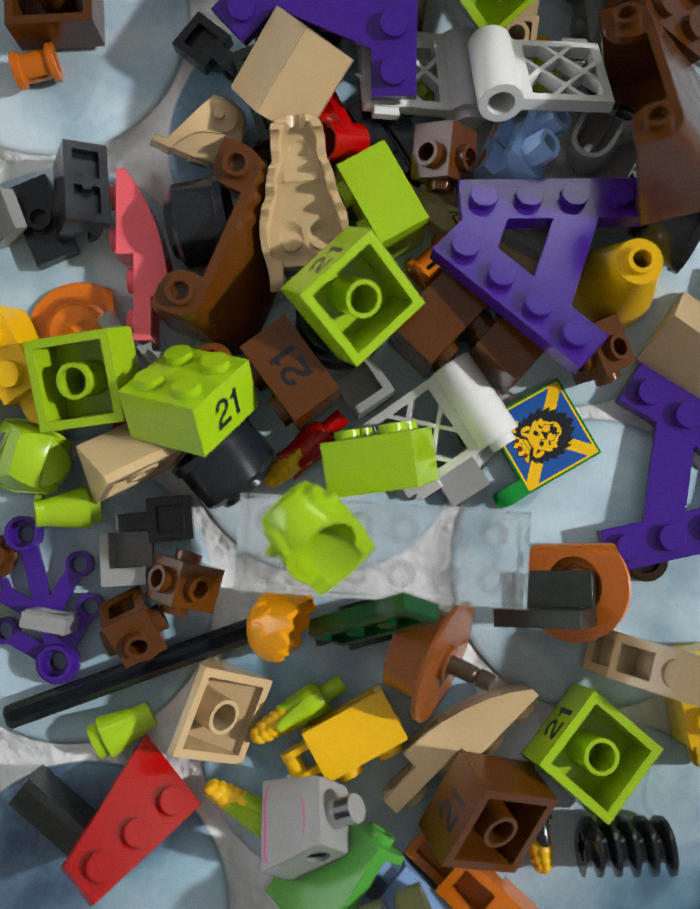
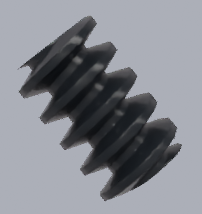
[575,815,679,878]

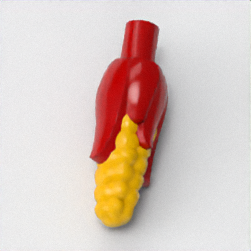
[264,409,349,488]

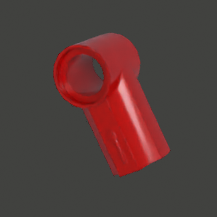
[318,91,370,163]

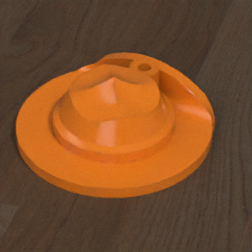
[30,282,118,339]
[522,543,631,643]

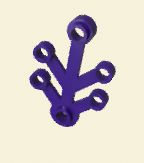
[0,516,105,685]

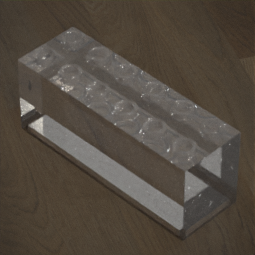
[233,493,531,610]

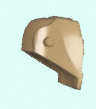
[150,93,247,170]

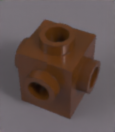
[410,119,478,195]
[571,313,636,387]
[144,549,225,617]
[98,585,170,669]

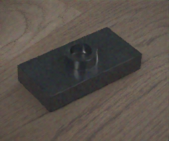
[8,173,81,270]

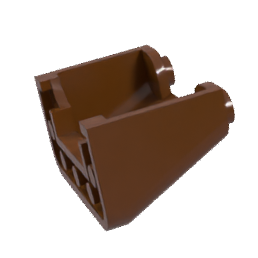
[599,2,700,226]
[150,136,287,355]

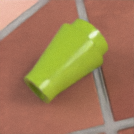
[33,486,102,529]
[86,701,158,760]

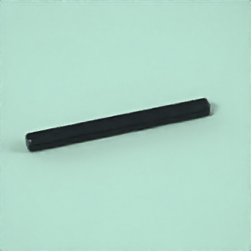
[2,618,249,729]

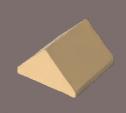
[230,6,354,122]
[635,291,700,399]
[76,423,186,504]
[167,657,273,765]

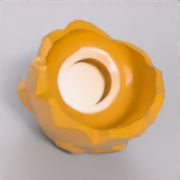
[246,588,317,663]

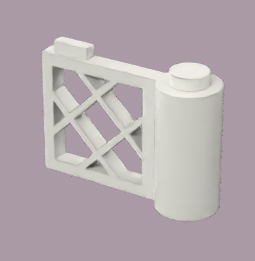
[468,25,615,122]
[357,26,485,129]
[361,352,518,501]

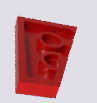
[60,734,201,906]

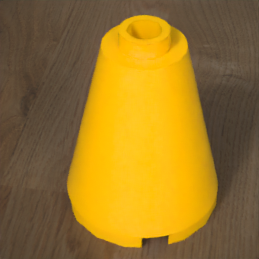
[572,238,663,329]

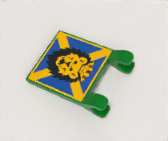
[458,378,602,509]

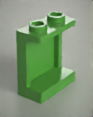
[266,809,405,909]

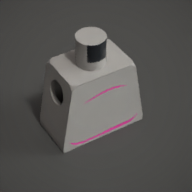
[260,776,366,882]

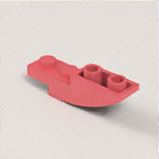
[109,168,173,349]

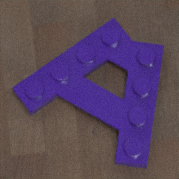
[211,0,418,100]
[430,178,640,375]
[596,363,700,570]

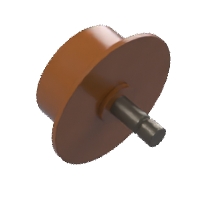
[383,600,496,723]

